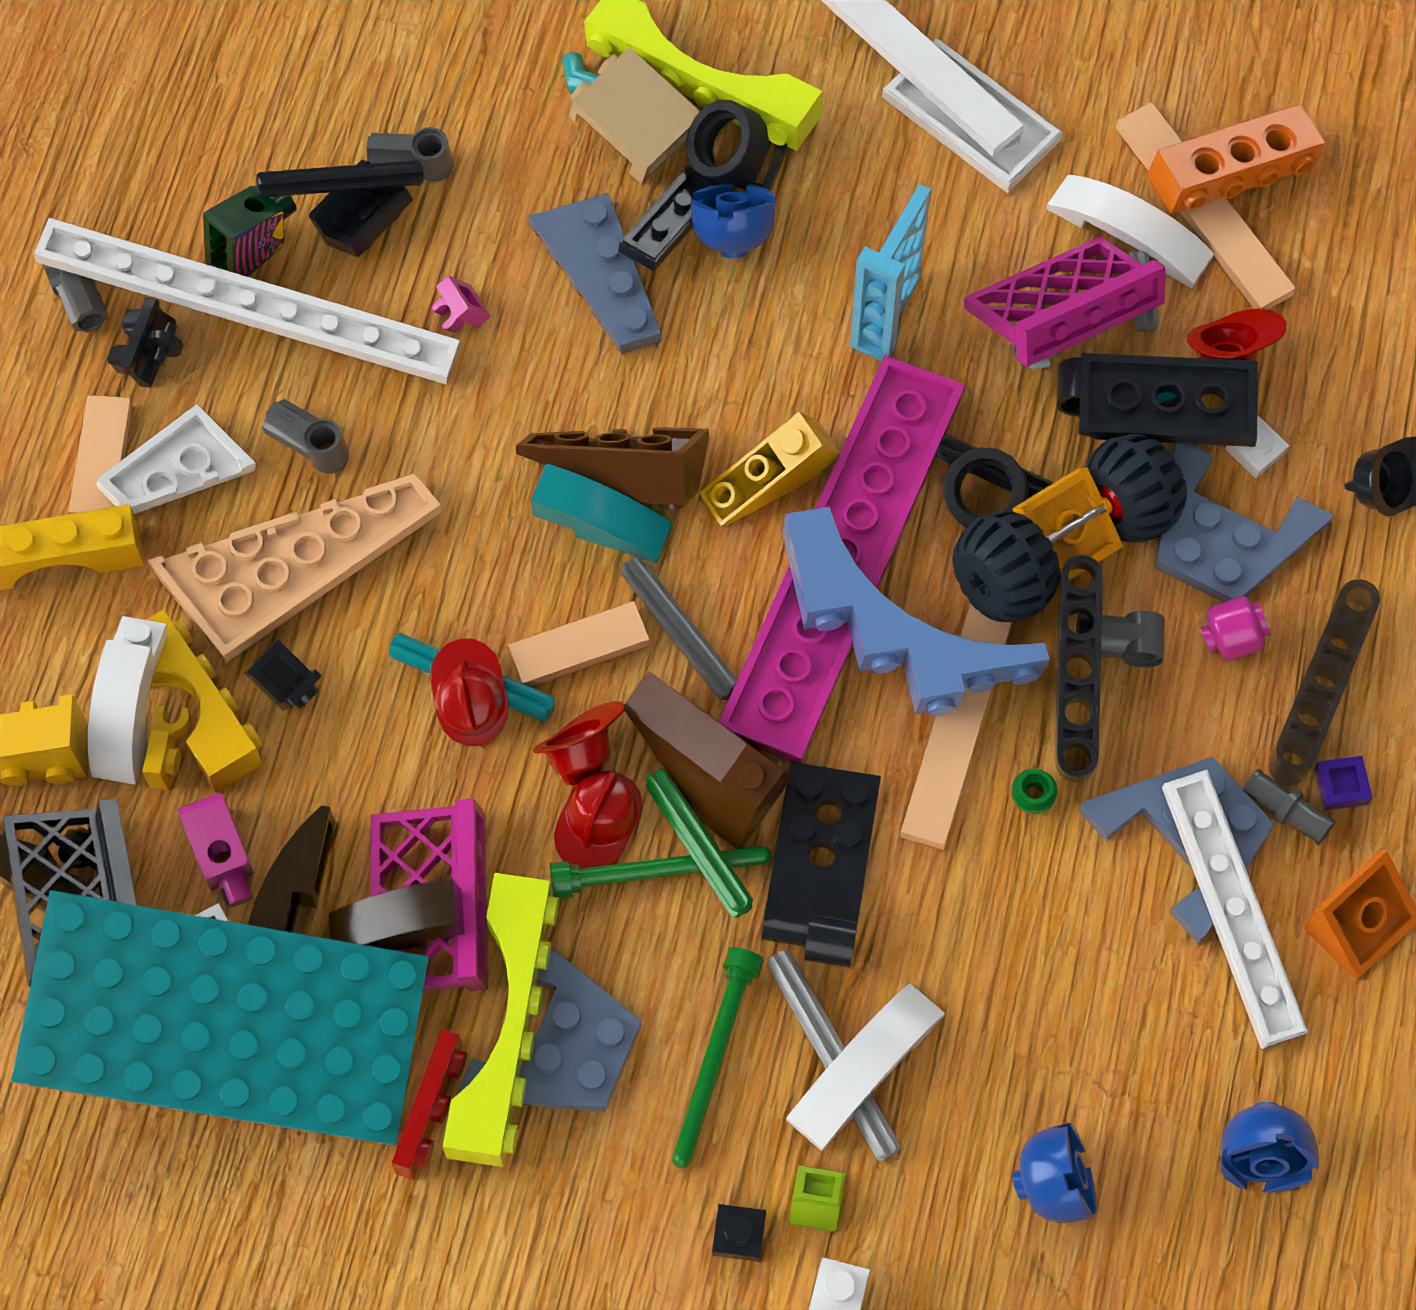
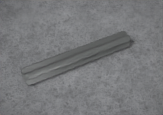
[620,557,737,700]

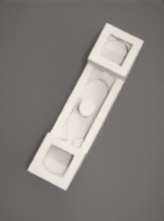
[1046,174,1214,288]
[786,983,945,1151]

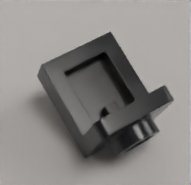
[244,640,322,711]

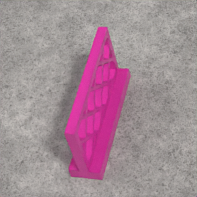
[964,236,1165,367]
[371,798,488,991]

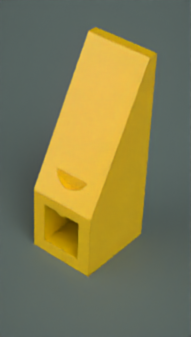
[699,412,840,528]

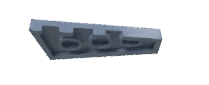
[528,193,661,353]

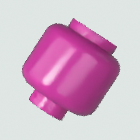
[1200,596,1271,661]

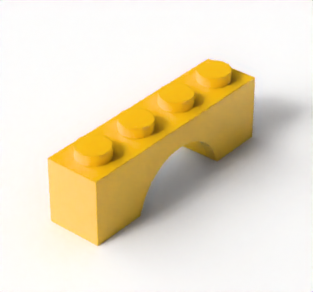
[0,504,144,591]
[146,609,263,793]

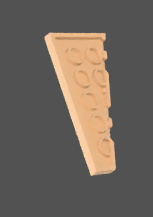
[147,473,442,663]

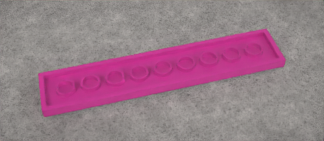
[719,355,965,763]

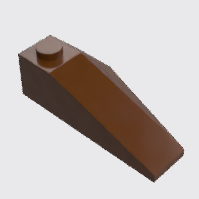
[516,427,709,510]
[624,671,794,849]

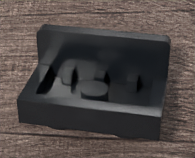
[309,160,413,257]

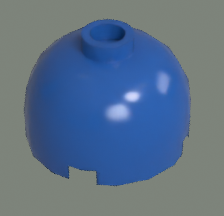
[691,184,775,259]
[1220,1102,1319,1192]
[1012,1123,1097,1223]

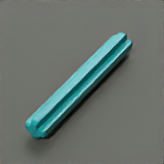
[389,633,556,721]

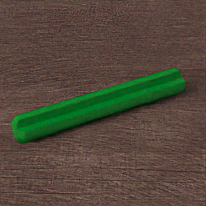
[646,769,753,918]

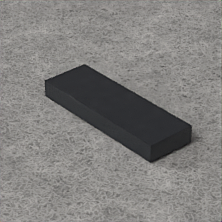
[618,166,721,271]

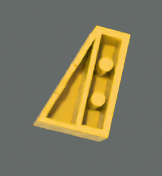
[0,694,88,786]

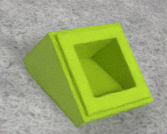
[789,1165,846,1232]

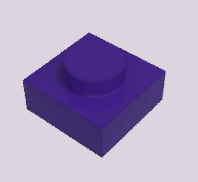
[1314,756,1373,811]

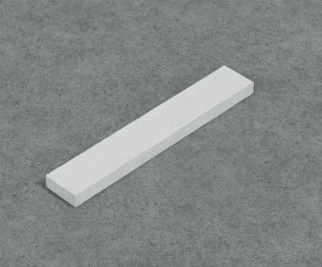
[822,0,1024,157]
[1162,770,1309,1049]

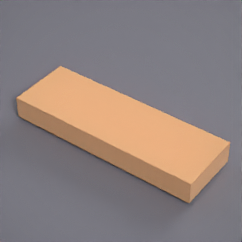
[68,395,133,514]
[508,601,650,687]

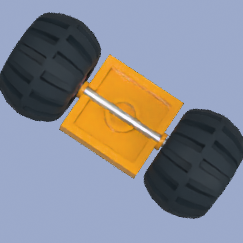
[952,434,1187,622]

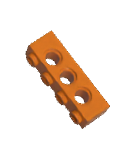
[1147,104,1325,214]

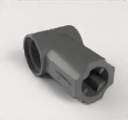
[366,127,454,182]
[42,264,109,333]
[262,399,349,473]
[1075,611,1165,668]

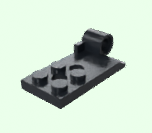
[1057,353,1258,447]
[761,762,881,968]

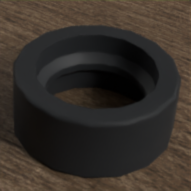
[686,100,769,185]
[943,447,1029,528]

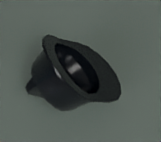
[1344,436,1416,517]

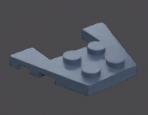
[1155,443,1333,602]
[1079,757,1274,944]
[456,948,641,1112]

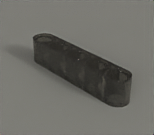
[1268,579,1380,786]

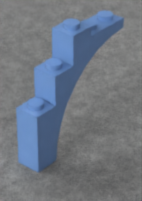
[782,507,1050,716]

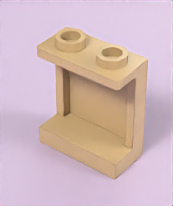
[569,47,700,185]

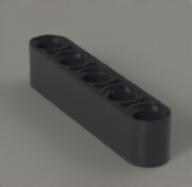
[1055,555,1103,782]

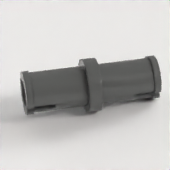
[1243,769,1335,845]

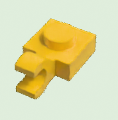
[142,705,192,790]

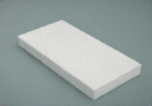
[882,38,1063,193]

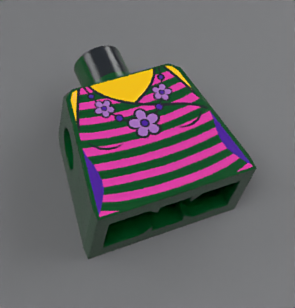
[203,186,297,277]

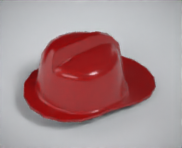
[1187,309,1287,361]
[431,638,508,746]
[532,701,625,786]
[554,770,643,869]

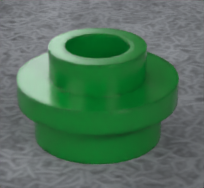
[1011,769,1058,814]

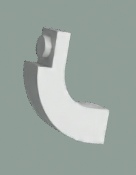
[88,616,168,785]

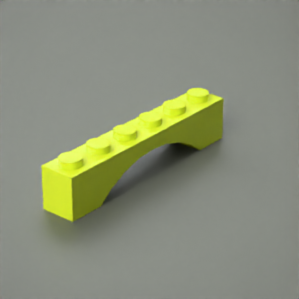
[584,0,823,151]
[443,873,559,1167]

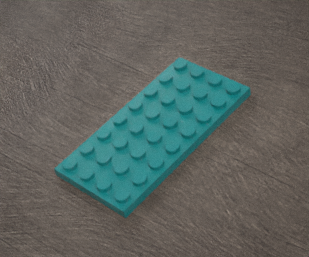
[11,890,429,1146]

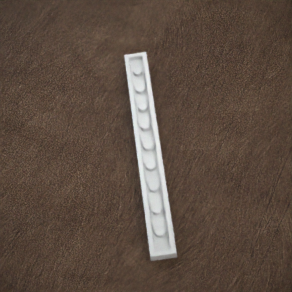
[34,218,460,385]

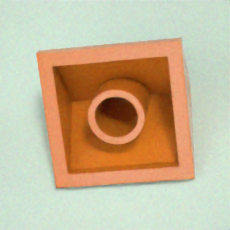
[1305,849,1416,979]

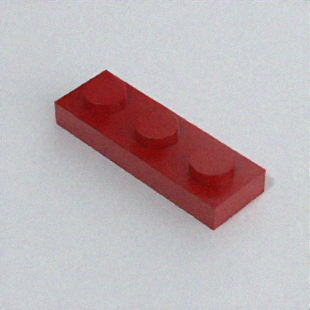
[391,1029,467,1180]

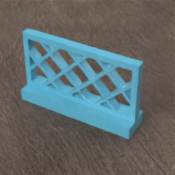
[850,184,931,362]

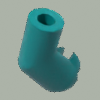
[562,52,599,94]

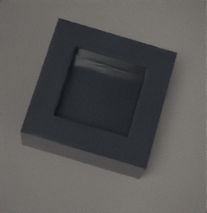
[712,1204,766,1262]

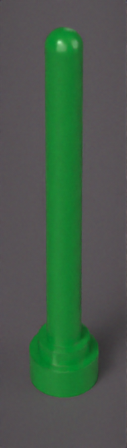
[550,846,771,899]
[672,947,764,1169]

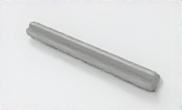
[768,950,900,1161]

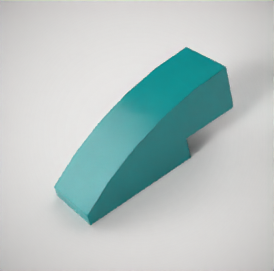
[531,463,672,563]

